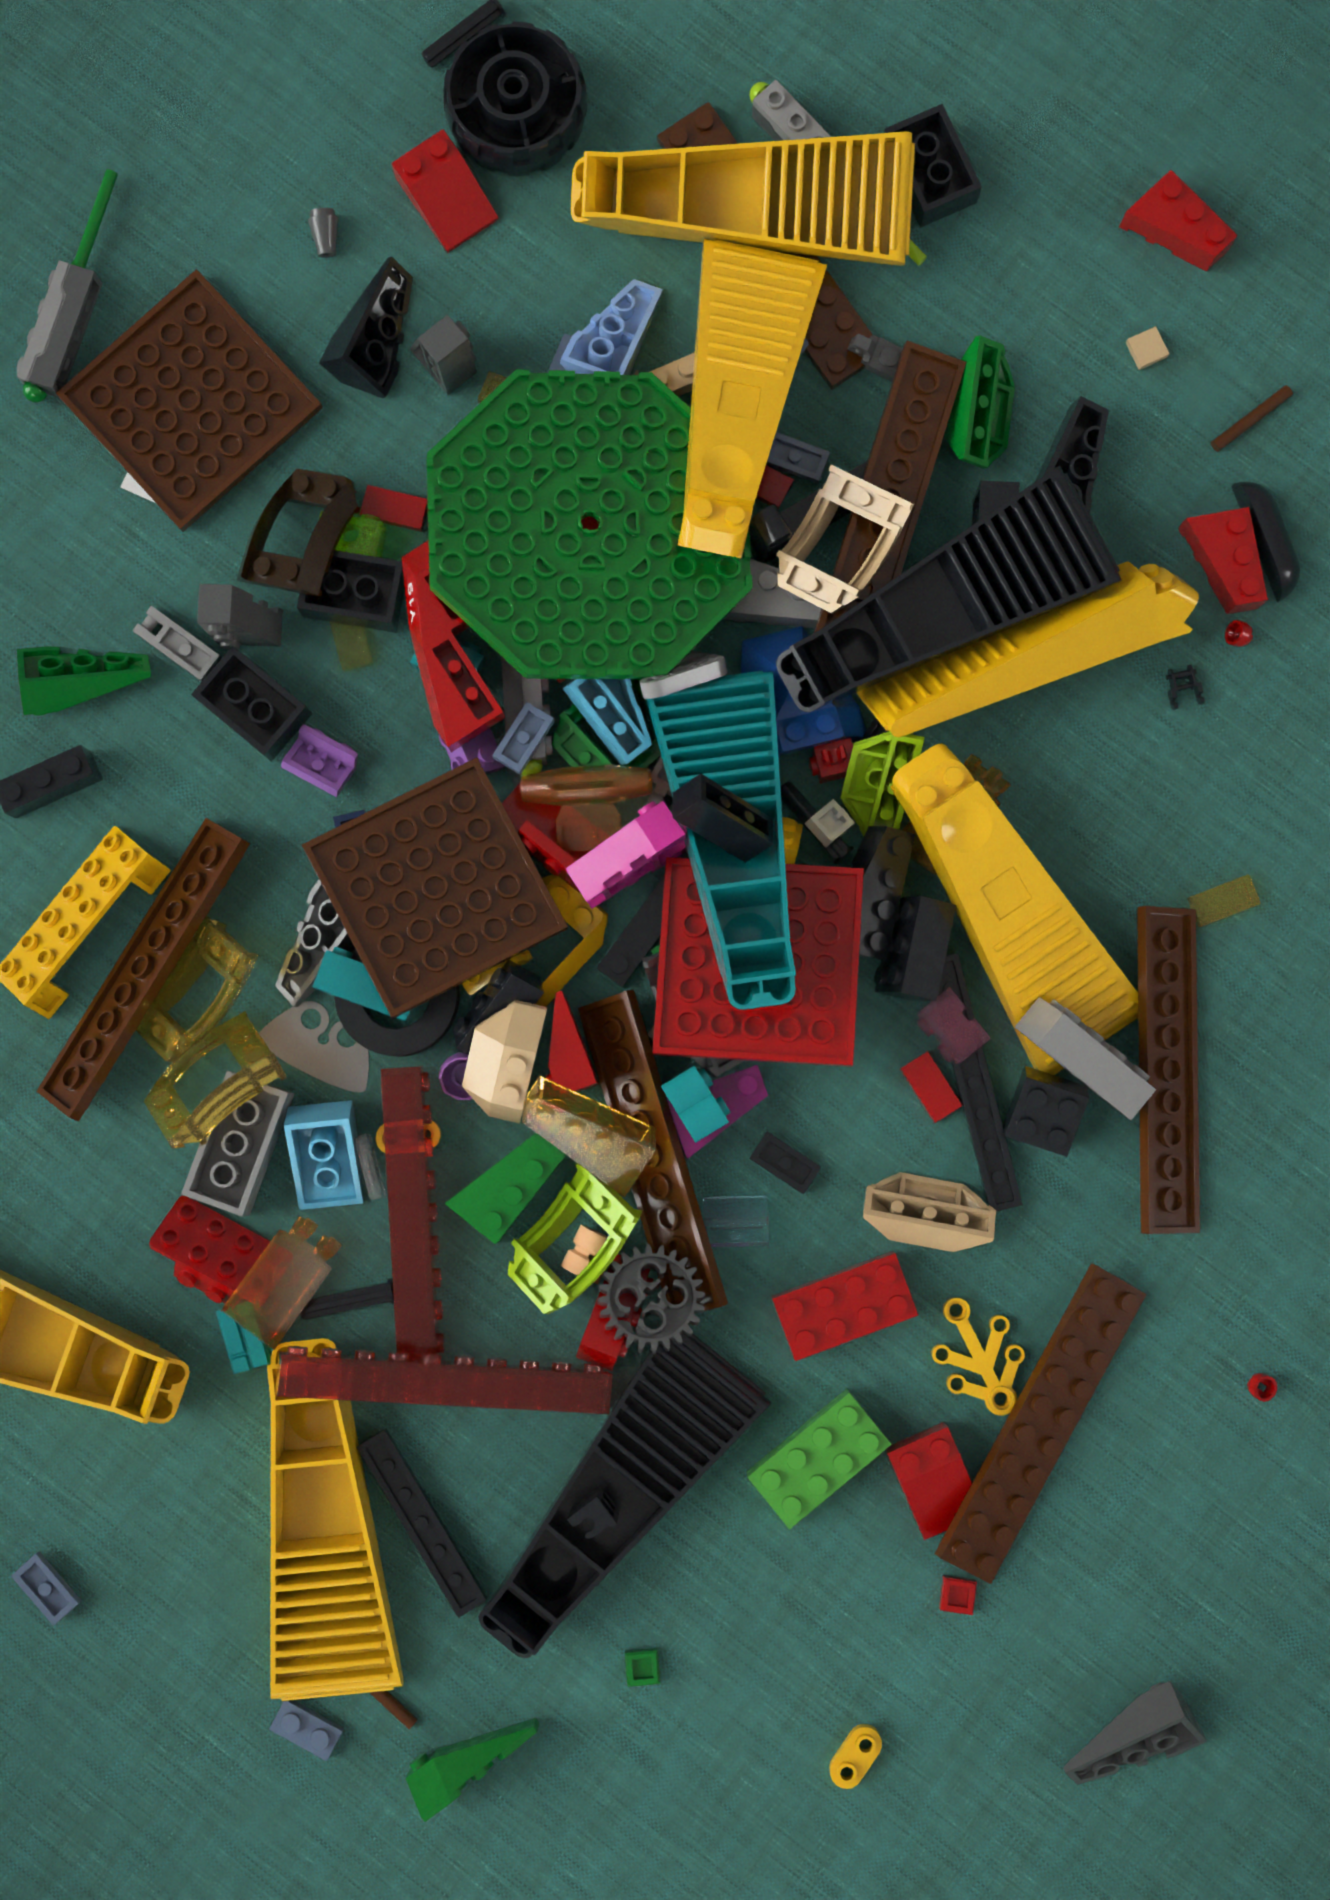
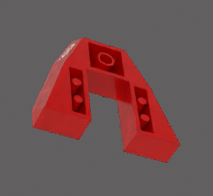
[401,541,566,752]

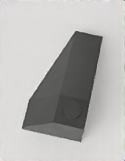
[275,880,355,1007]

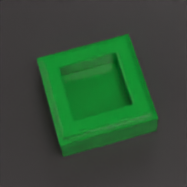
[624,1648,661,1687]

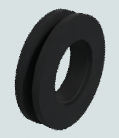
[334,949,460,1057]

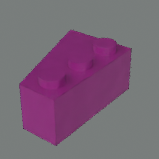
[666,1065,768,1159]

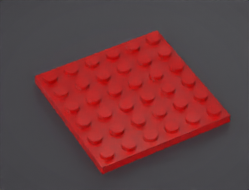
[652,857,864,1067]

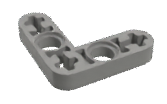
[640,651,728,699]

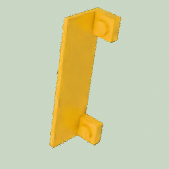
[0,826,171,1019]

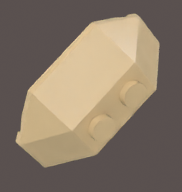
[462,1000,548,1124]
[863,1172,996,1252]

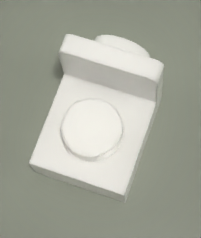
[805,799,855,848]

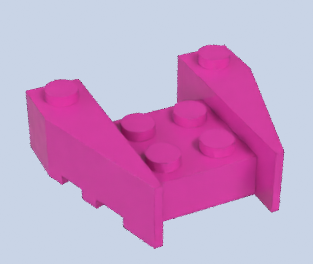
[566,801,686,909]

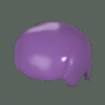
[438,1052,472,1100]

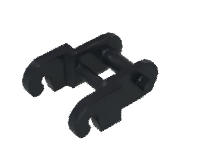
[1166,665,1205,710]

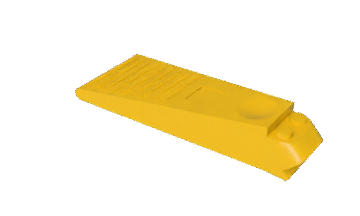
[571,132,915,266]
[677,239,828,558]
[856,561,1199,737]
[890,743,1138,1075]
[0,1270,190,1424]
[267,1338,404,1701]

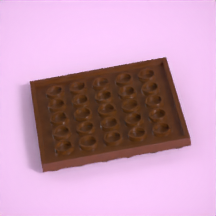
[56,269,323,532]
[302,757,568,1019]

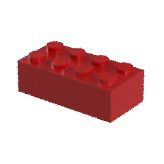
[771,1251,918,1361]

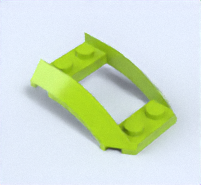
[508,1161,642,1314]

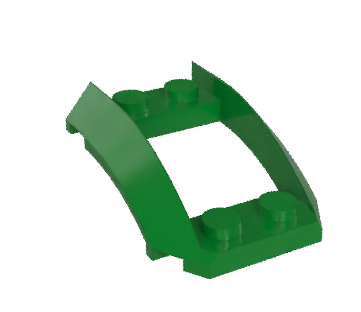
[552,679,661,792]

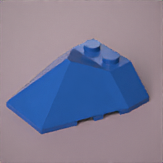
[740,626,867,758]

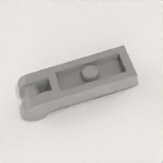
[132,606,222,682]

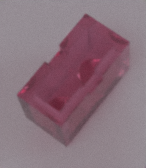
[916,988,991,1064]

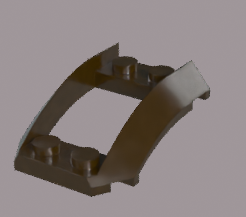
[237,469,361,597]

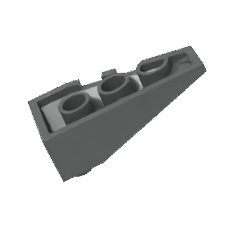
[1063,1681,1207,1785]

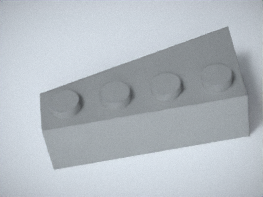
[724,559,821,629]

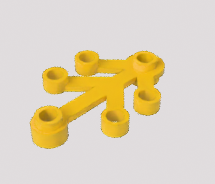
[931,1297,1025,1416]

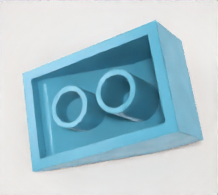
[284,1100,364,1210]

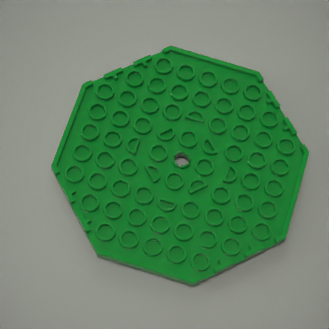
[426,369,753,679]

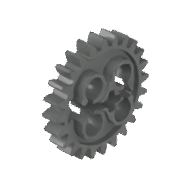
[597,1244,705,1354]

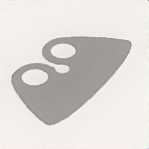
[257,1001,369,1093]

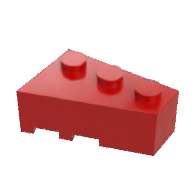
[1119,170,1238,272]
[1178,507,1268,614]
[576,1254,654,1371]

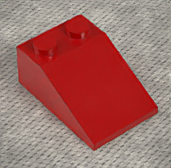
[391,129,499,253]
[545,991,599,1098]
[885,1422,972,1540]

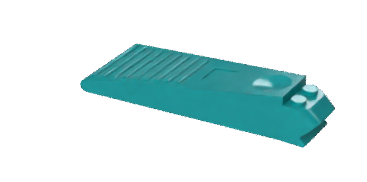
[646,671,796,1010]

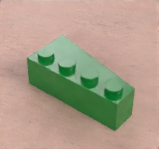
[445,1121,578,1245]

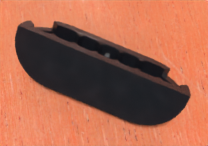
[1231,481,1300,602]

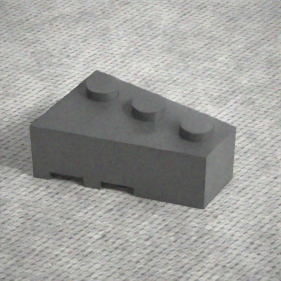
[409,314,477,395]
[197,584,283,650]

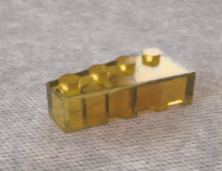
[522,1075,656,1198]

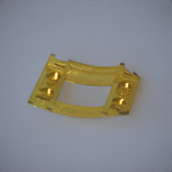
[136,916,259,1062]
[143,1011,287,1148]

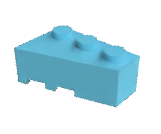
[562,679,652,765]

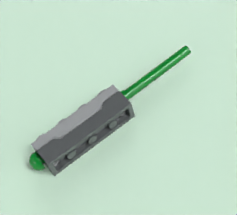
[17,169,118,403]

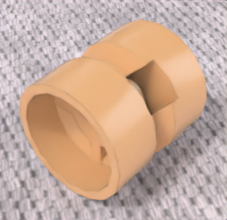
[560,1224,608,1284]

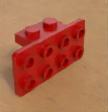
[502,777,609,895]
[149,1196,292,1306]

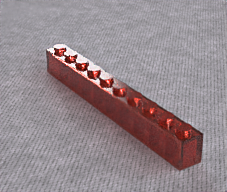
[380,1066,447,1398]
[275,1346,613,1414]

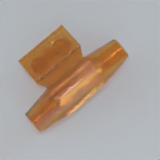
[520,764,652,852]

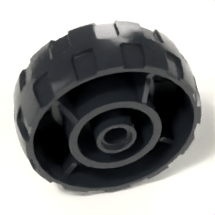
[443,21,587,176]

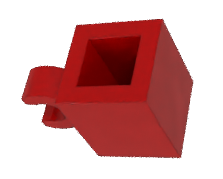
[808,738,853,784]

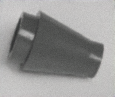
[307,208,339,258]

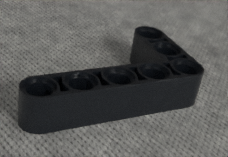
[748,460,868,563]

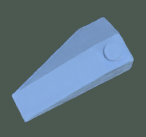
[560,279,663,381]

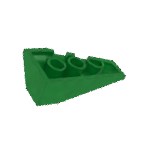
[17,646,151,716]
[406,1718,539,1822]

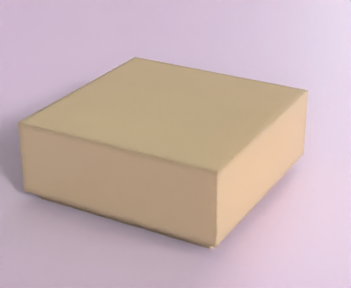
[1126,326,1169,370]

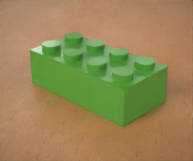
[746,1388,892,1530]

